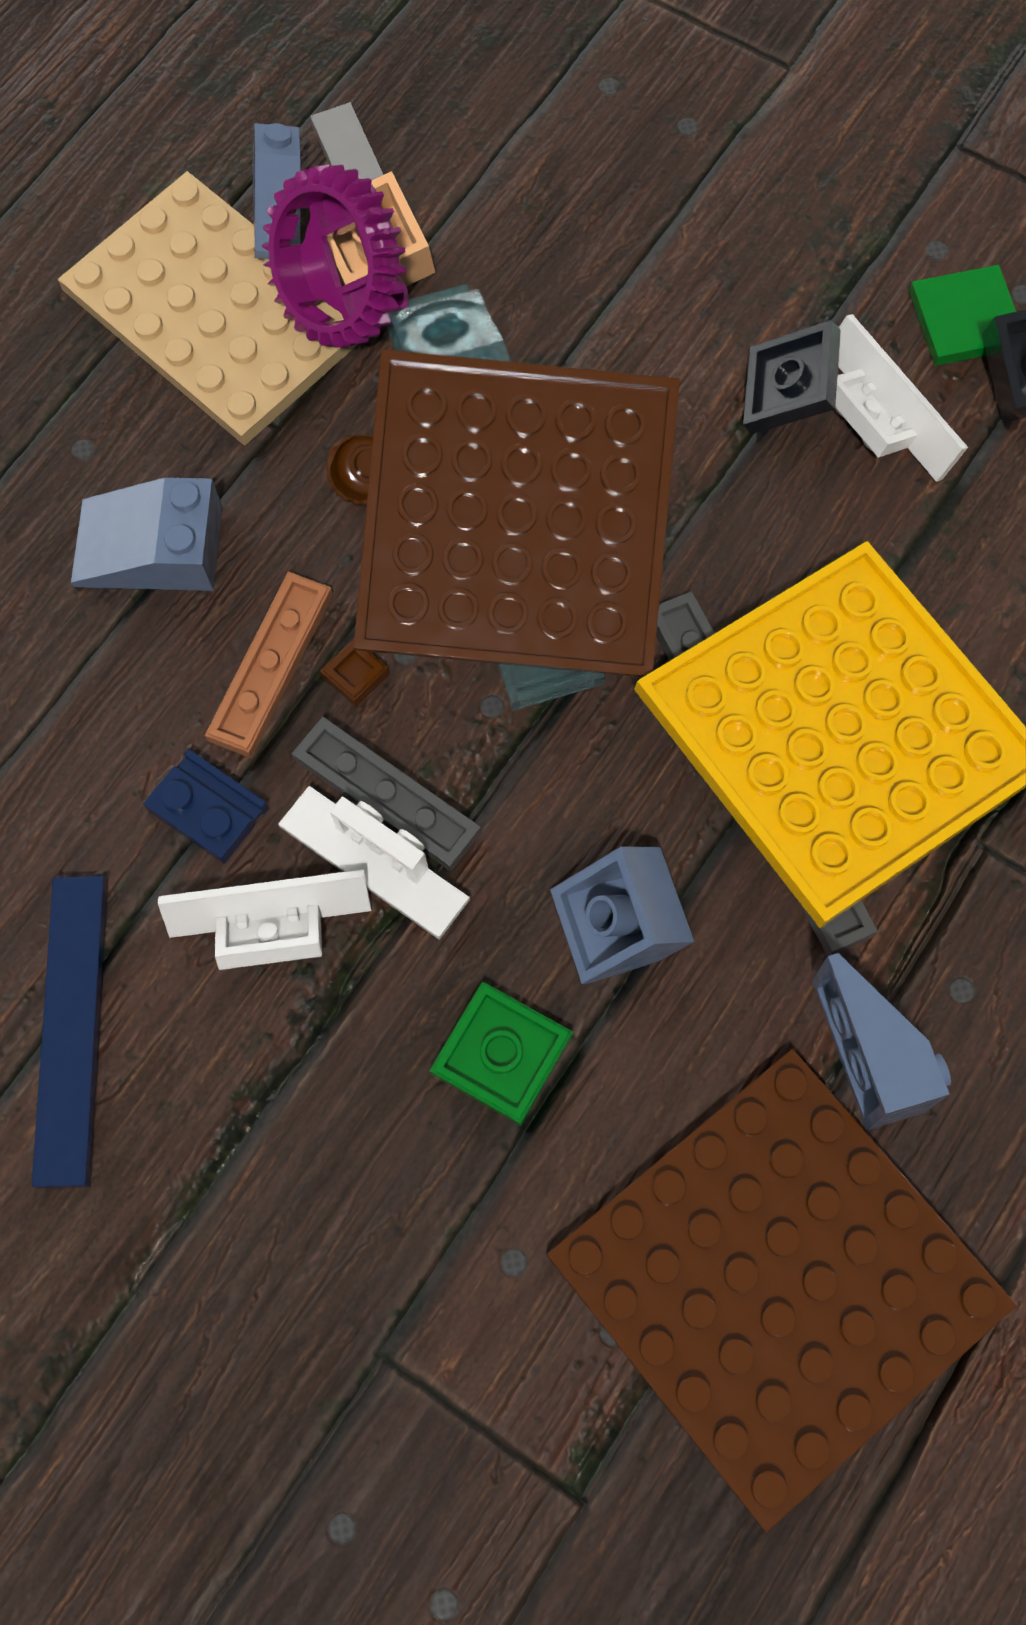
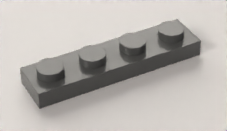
[292,716,481,872]

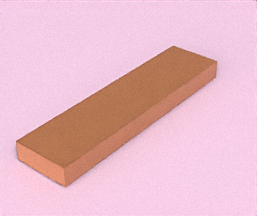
[205,571,333,759]

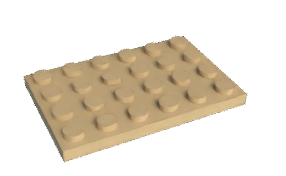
[58,171,358,446]

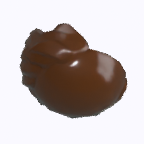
[326,435,373,507]

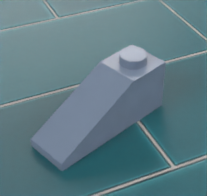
[252,123,300,259]

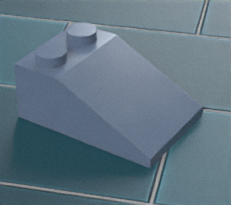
[71,478,223,591]
[812,953,951,1131]

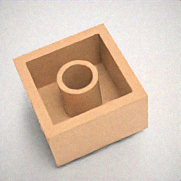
[327,171,436,286]

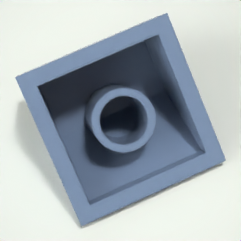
[550,847,695,984]

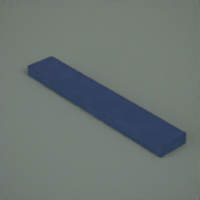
[32,876,108,1189]

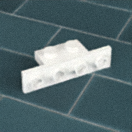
[835,314,968,482]
[278,786,470,940]
[158,869,371,970]

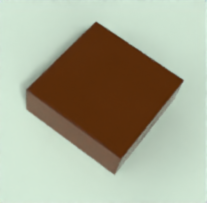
[320,638,390,707]

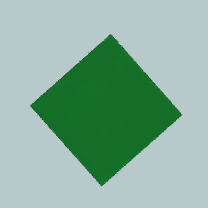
[909,265,1016,366]
[429,981,573,1126]

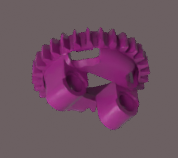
[261,164,409,348]

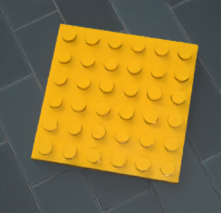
[634,541,1026,928]

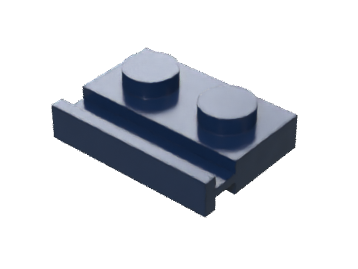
[143,749,269,864]

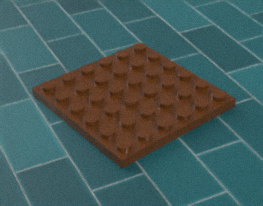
[353,349,680,677]
[547,1048,1017,1533]

